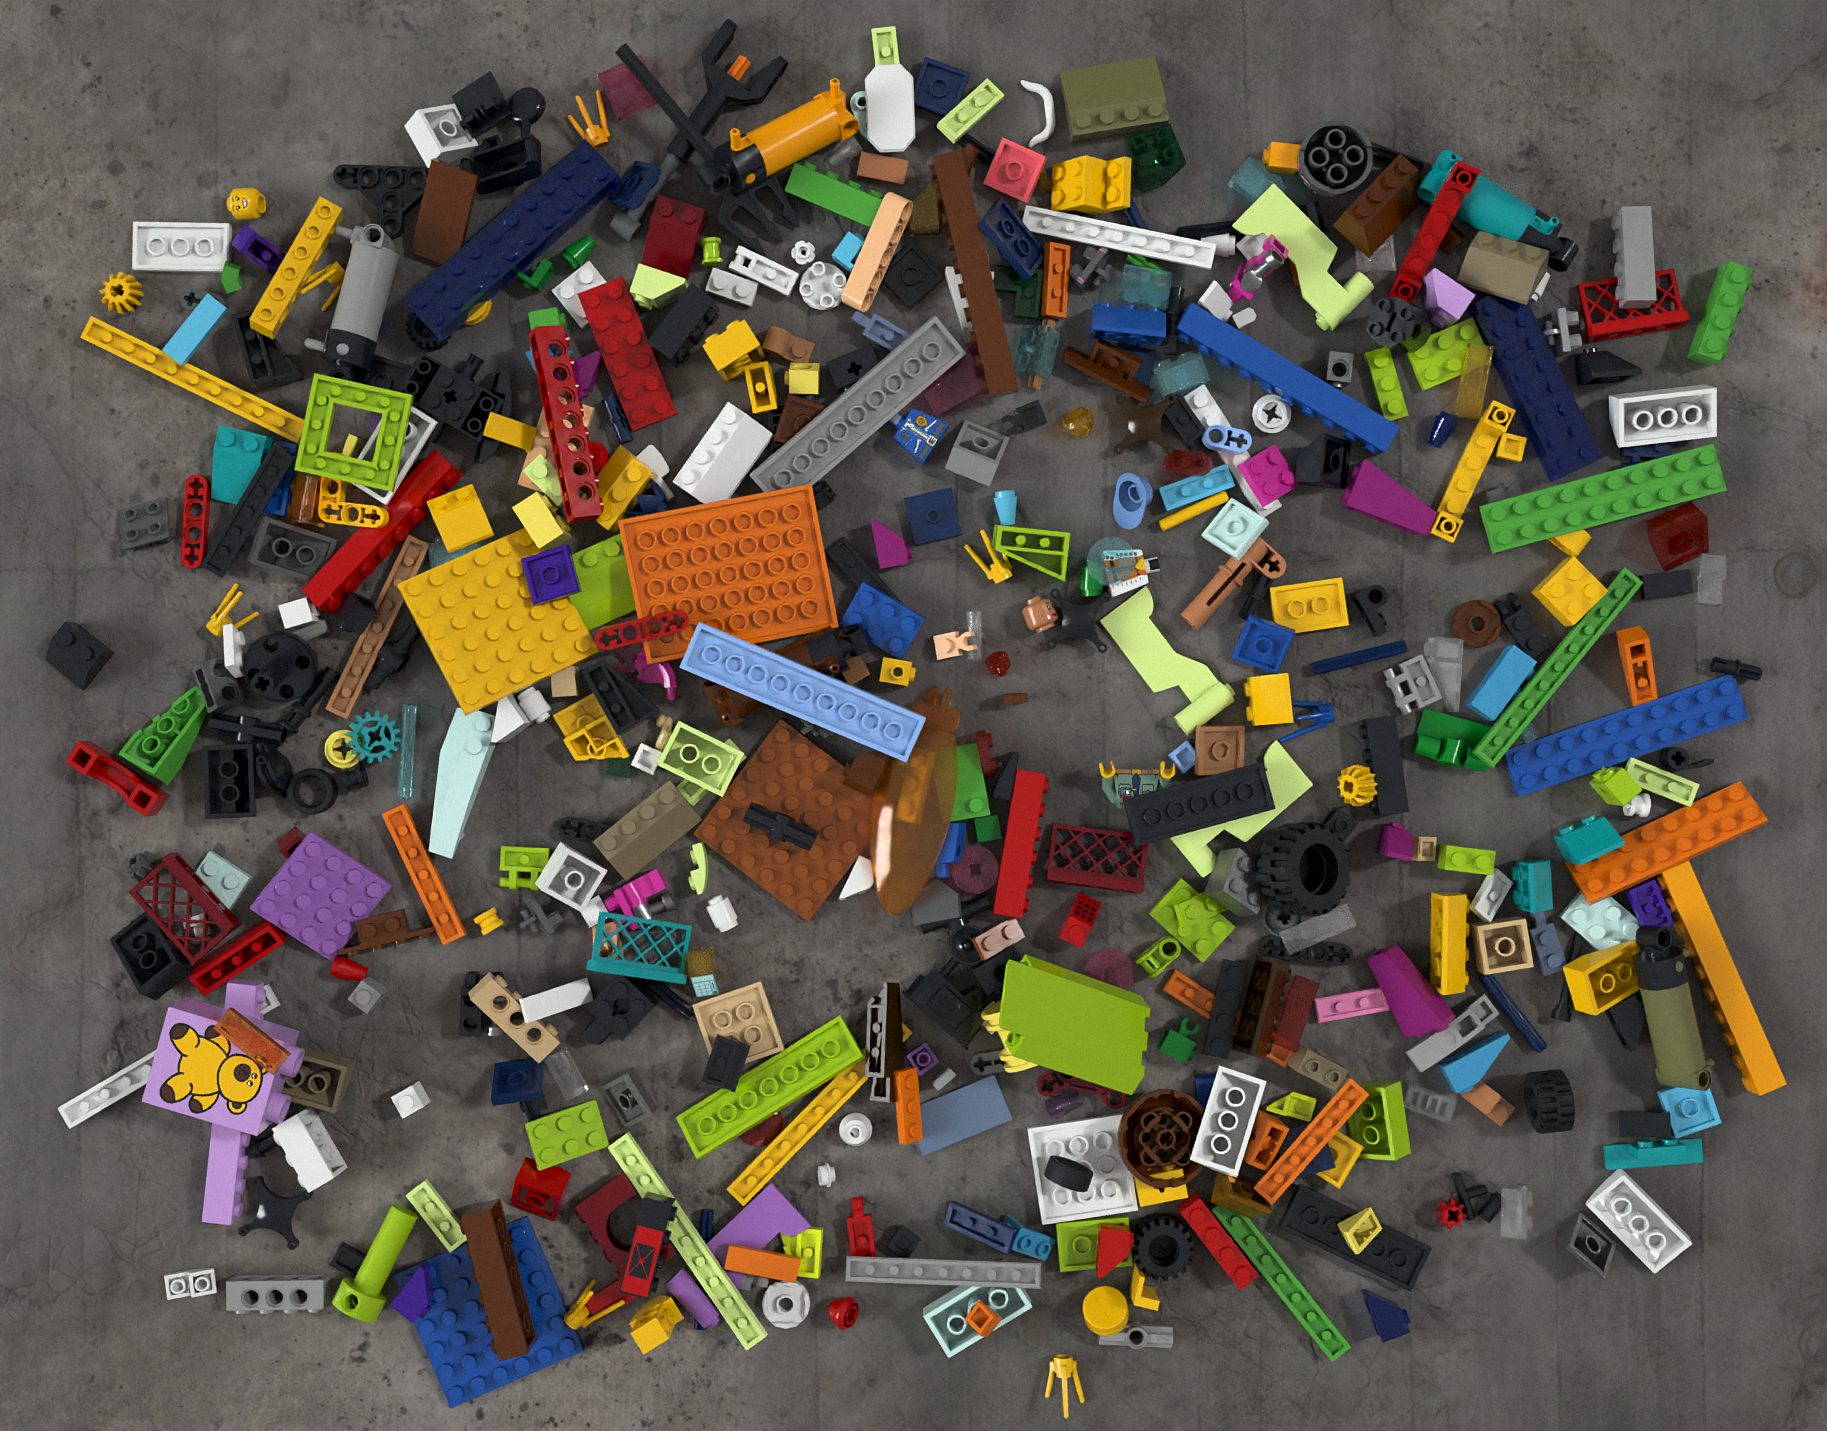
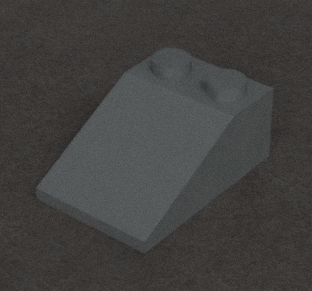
[247,514,337,581]

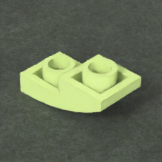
[688,842,708,895]

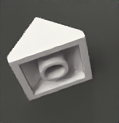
[491,695,534,743]

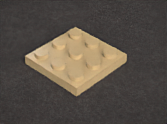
[692,980,785,1063]

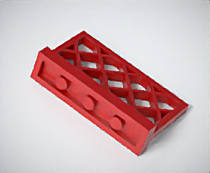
[1576,268,1690,344]

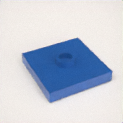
[1231,614,1295,674]

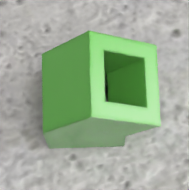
[221,261,243,293]

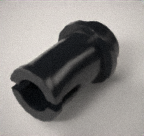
[249,1132,278,1158]
[1477,1191,1508,1224]

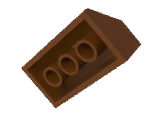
[1333,153,1424,258]

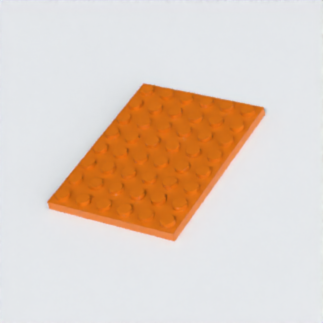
[618,483,839,664]

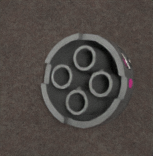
[1297,120,1373,197]

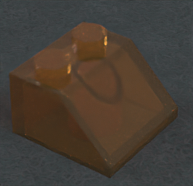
[287,474,331,528]

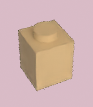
[551,666,581,697]

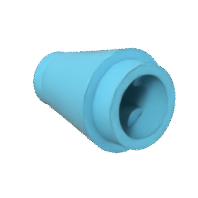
[993,490,1017,526]

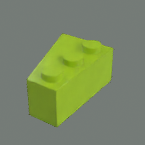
[992,525,1070,581]

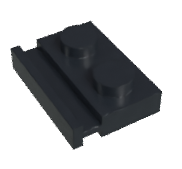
[701,1034,751,1093]

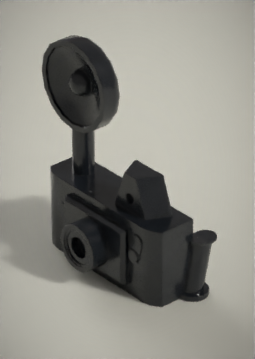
[460,87,546,195]
[902,924,987,1050]

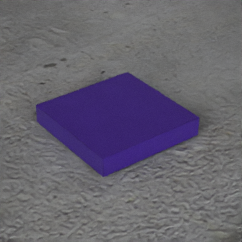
[521,544,582,606]

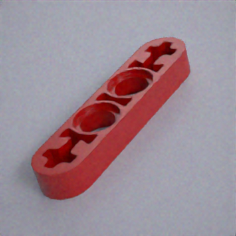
[181,475,211,569]
[595,609,689,650]

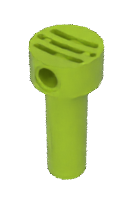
[332,1204,419,1323]

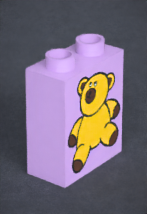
[142,997,304,1136]

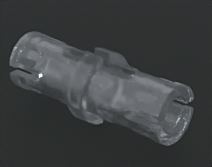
[966,611,984,660]

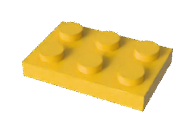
[1269,577,1349,633]

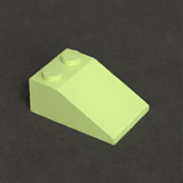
[657,721,744,797]

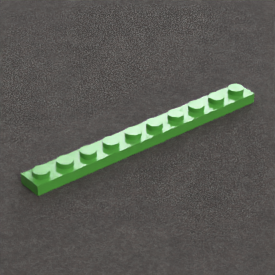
[1472,567,1643,768]

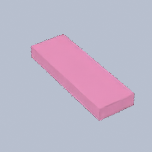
[1313,986,1390,1023]

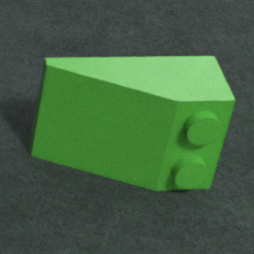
[930,743,990,823]

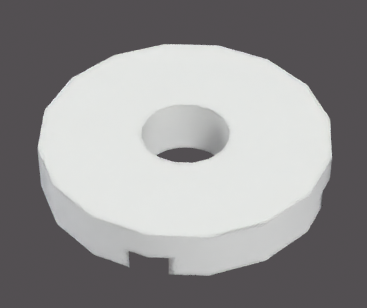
[762,1280,810,1329]

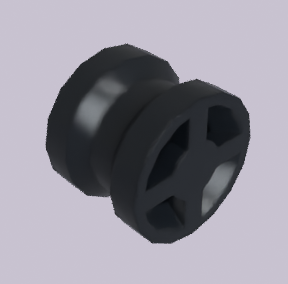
[341,763,369,792]

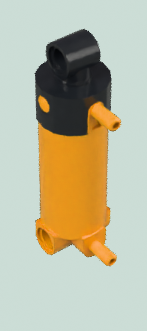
[697,78,859,195]

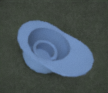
[1113,472,1153,530]

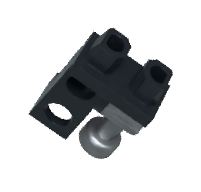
[459,971,508,1036]

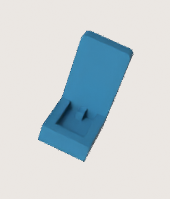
[1003,1214,1056,1261]

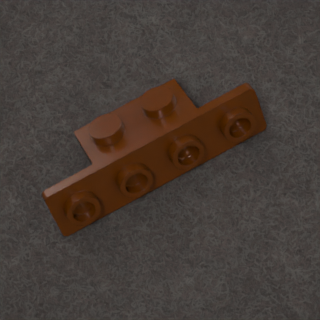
[1061,338,1154,404]
[338,908,436,957]

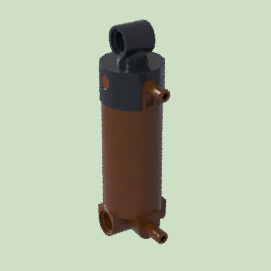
[703,623,871,727]

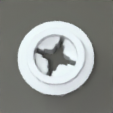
[1252,395,1291,434]

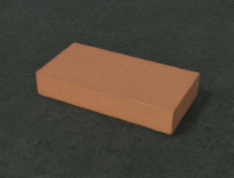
[857,151,909,186]

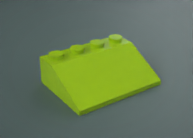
[568,534,636,632]

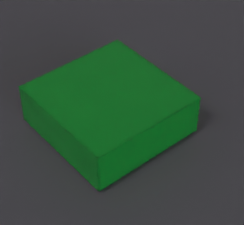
[974,814,1002,843]

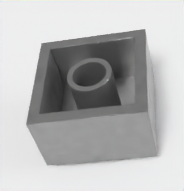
[1204,848,1265,917]

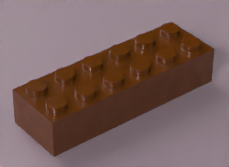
[460,1198,537,1362]

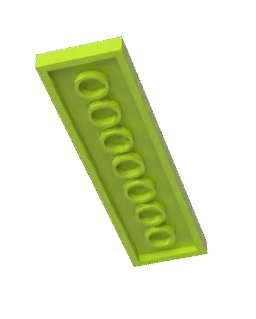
[676,1015,865,1160]

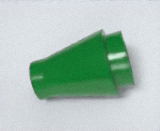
[561,234,597,270]

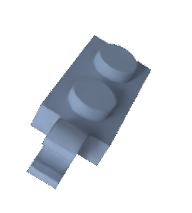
[851,311,911,352]
[1528,911,1567,976]

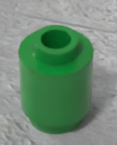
[1080,562,1104,596]

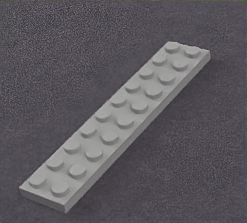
[749,315,966,492]

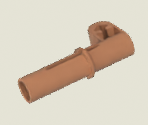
[1180,537,1286,630]

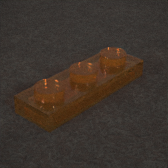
[213,1007,291,1075]

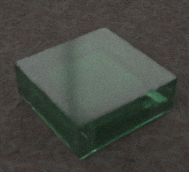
[605,754,634,778]

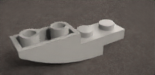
[1405,994,1500,1072]

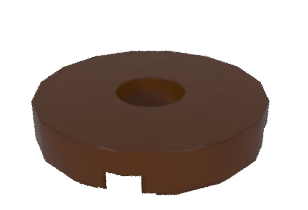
[1452,600,1502,648]

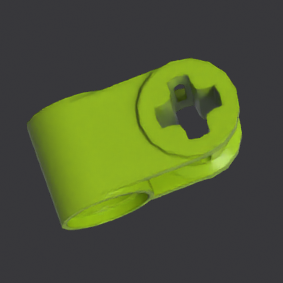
[1134,935,1181,980]

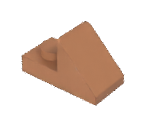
[1461,1080,1515,1127]

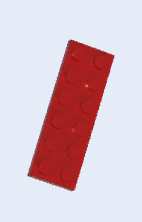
[577,276,678,431]

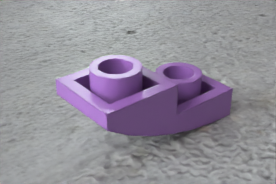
[904,1042,939,1076]

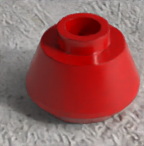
[587,441,608,473]
[828,1297,859,1330]

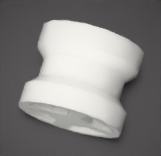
[1623,793,1651,817]

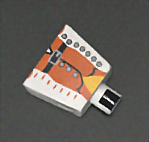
[1100,549,1160,598]

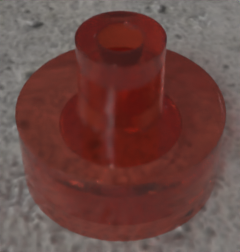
[985,651,1011,677]

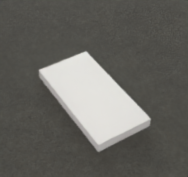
[132,222,232,273]

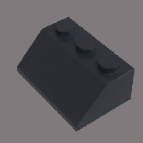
[202,744,256,819]

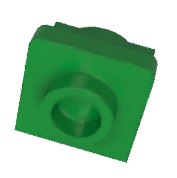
[516,258,556,293]

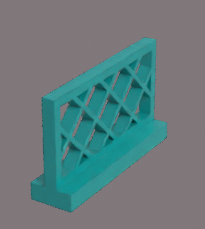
[586,911,692,984]

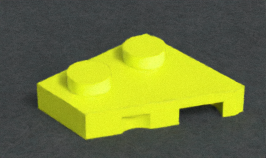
[779,1227,823,1279]

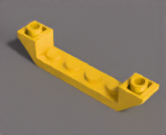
[1430,400,1516,543]

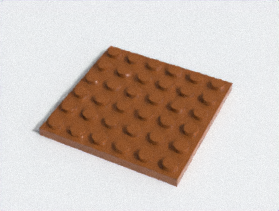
[693,719,896,922]

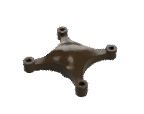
[1114,393,1177,455]

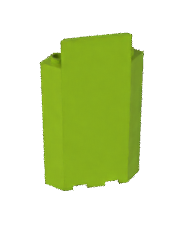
[999,954,1150,1095]

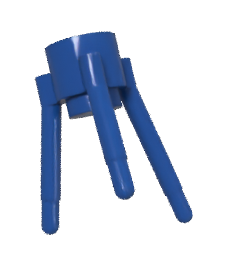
[1279,700,1335,743]

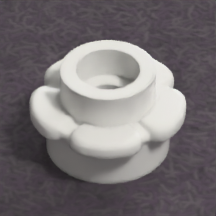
[791,241,815,265]
[818,1163,835,1187]

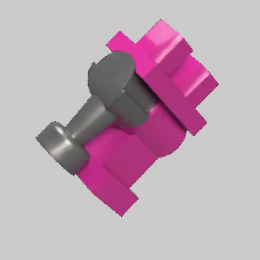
[1226,234,1289,304]
[604,867,677,932]

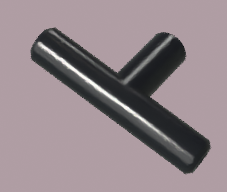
[1451,1172,1488,1220]

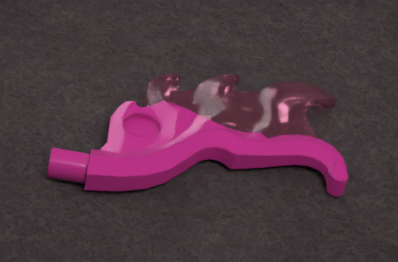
[609,614,678,700]

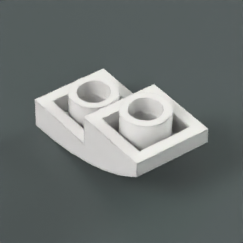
[164,1268,217,1300]

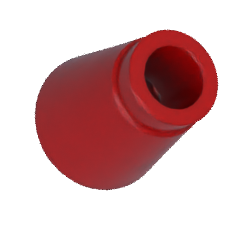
[330,956,368,981]

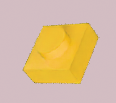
[1495,433,1527,463]

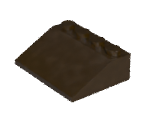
[1232,955,1291,1059]

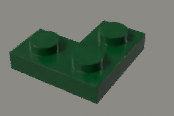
[993,265,1043,320]

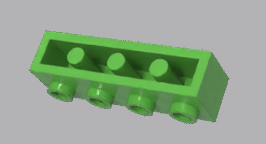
[785,160,884,227]
[1687,261,1753,366]

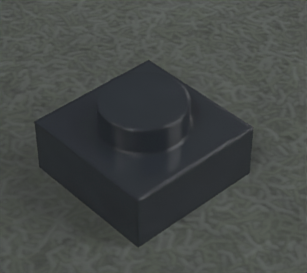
[887,1224,921,1258]

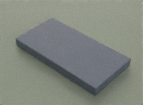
[917,1074,1012,1156]

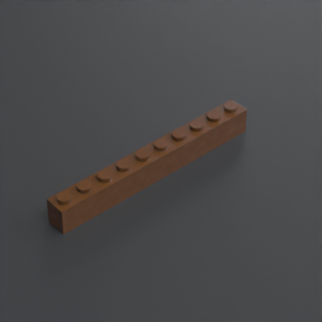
[929,150,1019,399]

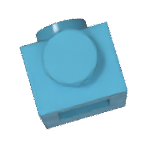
[832,231,866,273]

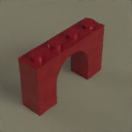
[575,1171,679,1281]

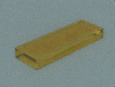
[1454,343,1494,419]

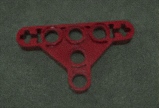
[1036,1069,1126,1110]

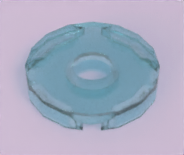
[1087,537,1136,586]

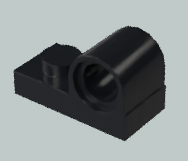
[1350,585,1388,637]

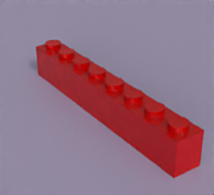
[302,449,463,615]

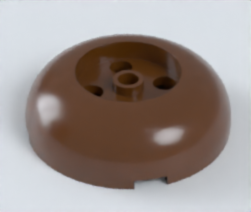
[1117,1089,1205,1188]

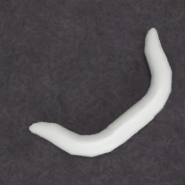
[1021,80,1056,148]

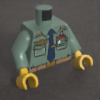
[1099,761,1175,823]

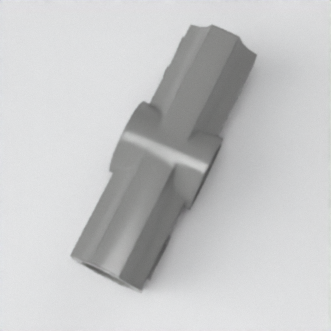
[1098,1320,1173,1349]

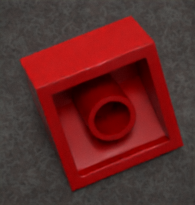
[510,1157,571,1221]

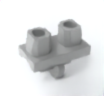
[1539,308,1582,356]

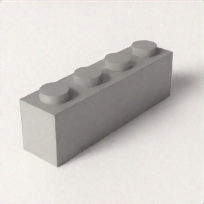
[1611,206,1657,309]

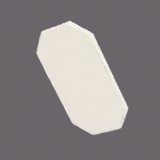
[865,64,916,152]

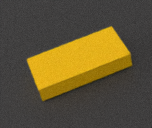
[483,412,537,451]

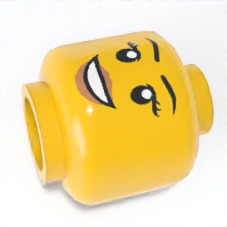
[227,188,266,220]

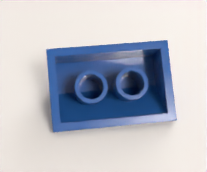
[1088,302,1166,346]

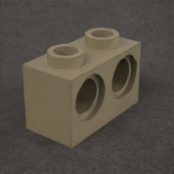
[1287,1043,1349,1092]

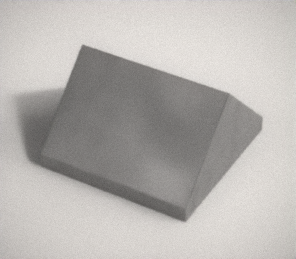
[600,1068,657,1128]
[1555,1211,1617,1280]

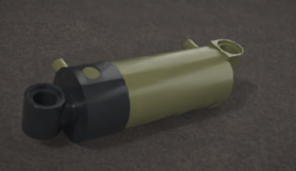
[1632,925,1714,1091]

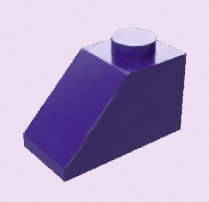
[231,224,286,276]
[390,1261,434,1323]

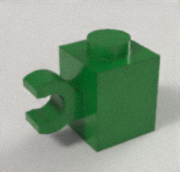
[1156,1016,1200,1064]

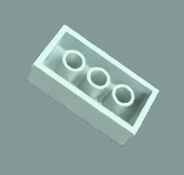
[923,1258,1032,1358]

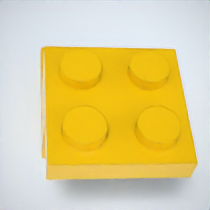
[1051,155,1132,216]

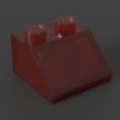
[1647,501,1709,572]

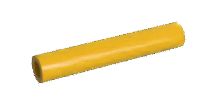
[1158,490,1229,532]

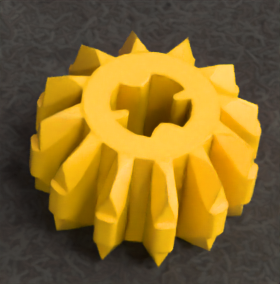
[99,272,144,314]
[1337,764,1378,806]

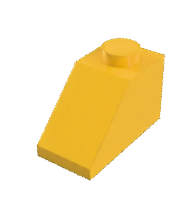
[744,361,777,414]

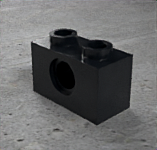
[972,944,1022,996]

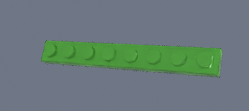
[1210,1204,1351,1362]

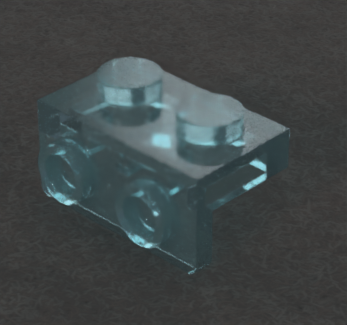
[1014,324,1060,379]

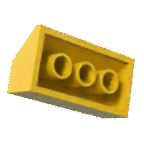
[1430,892,1470,995]

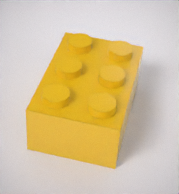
[702,319,766,383]

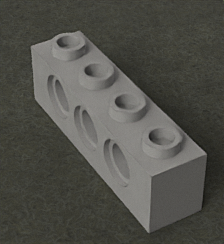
[226,1273,331,1314]

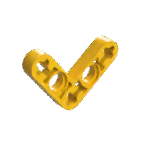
[318,452,389,528]

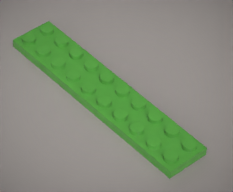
[1479,444,1727,554]

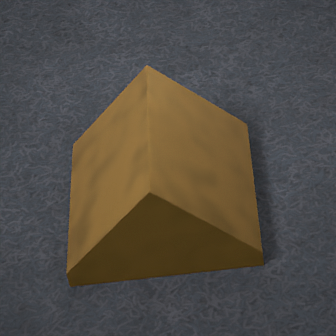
[1211,1171,1272,1219]

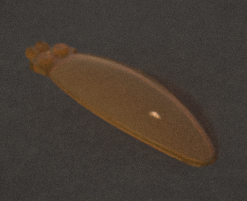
[870,686,962,915]

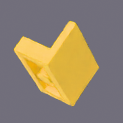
[1129,1263,1160,1311]

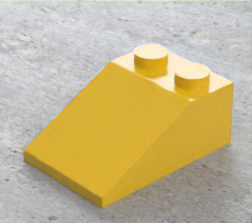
[1244,673,1294,726]
[1563,940,1640,1016]

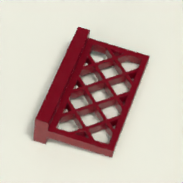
[1045,823,1148,894]
[129,852,242,965]

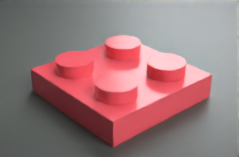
[983,137,1048,203]

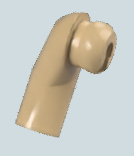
[654,714,673,752]

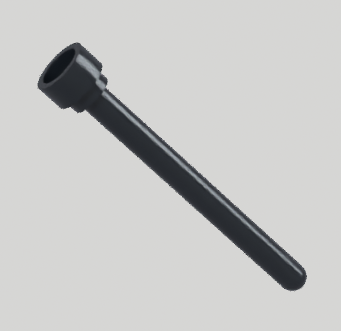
[1550,931,1583,1023]

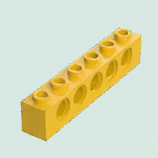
[249,196,343,340]

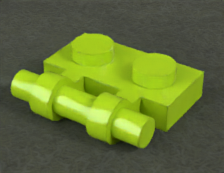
[500,846,551,891]

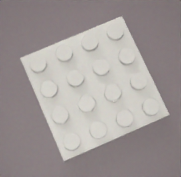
[1027,1113,1138,1225]

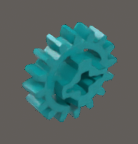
[346,711,401,764]

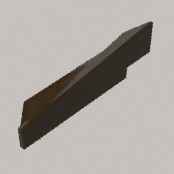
[865,982,905,1103]

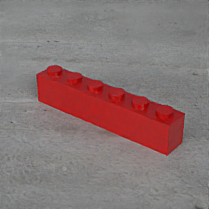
[992,769,1049,918]

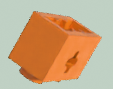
[1243,1110,1289,1172]

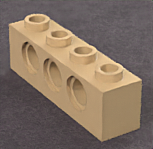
[468,972,560,1063]

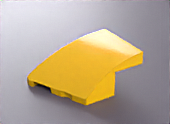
[553,692,629,761]

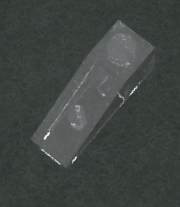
[1424,637,1464,712]
[1279,903,1357,955]

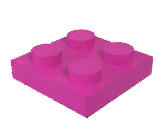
[1237,444,1300,508]

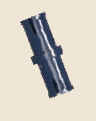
[601,394,634,445]

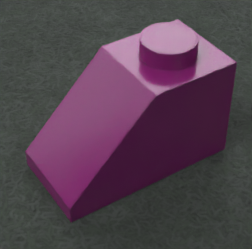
[556,350,604,401]
[871,520,912,570]
[1376,822,1412,861]

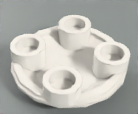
[799,262,847,310]

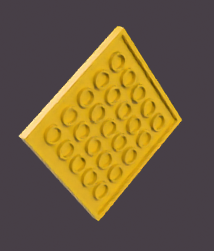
[397,528,599,716]

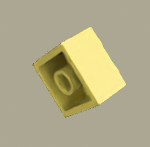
[512,492,572,551]

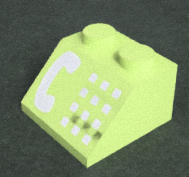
[630,264,689,310]

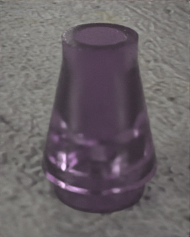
[1045,1092,1083,1119]

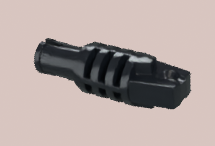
[1163,287,1185,356]

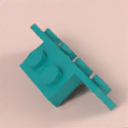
[1603,1137,1703,1170]

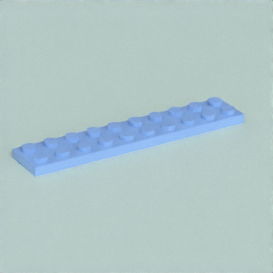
[679,621,926,762]

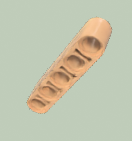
[841,192,913,312]

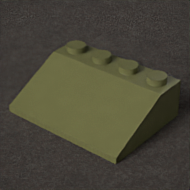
[1060,56,1169,144]

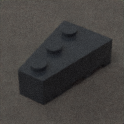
[231,309,303,391]
[581,659,663,735]

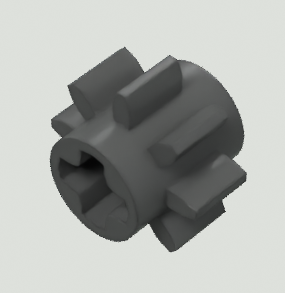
[127,850,159,882]

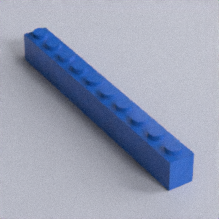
[1173,303,1400,455]

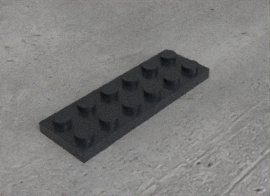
[1122,762,1276,847]
[1278,1183,1432,1292]

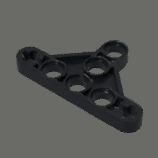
[333,164,429,239]

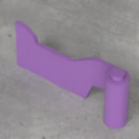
[664,1182,811,1328]

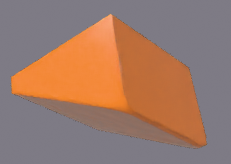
[965,1300,1002,1337]

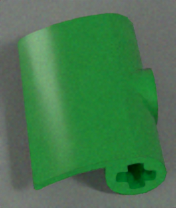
[1412,709,1492,773]

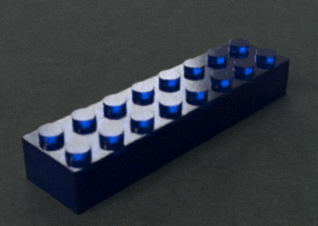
[1467,294,1603,482]

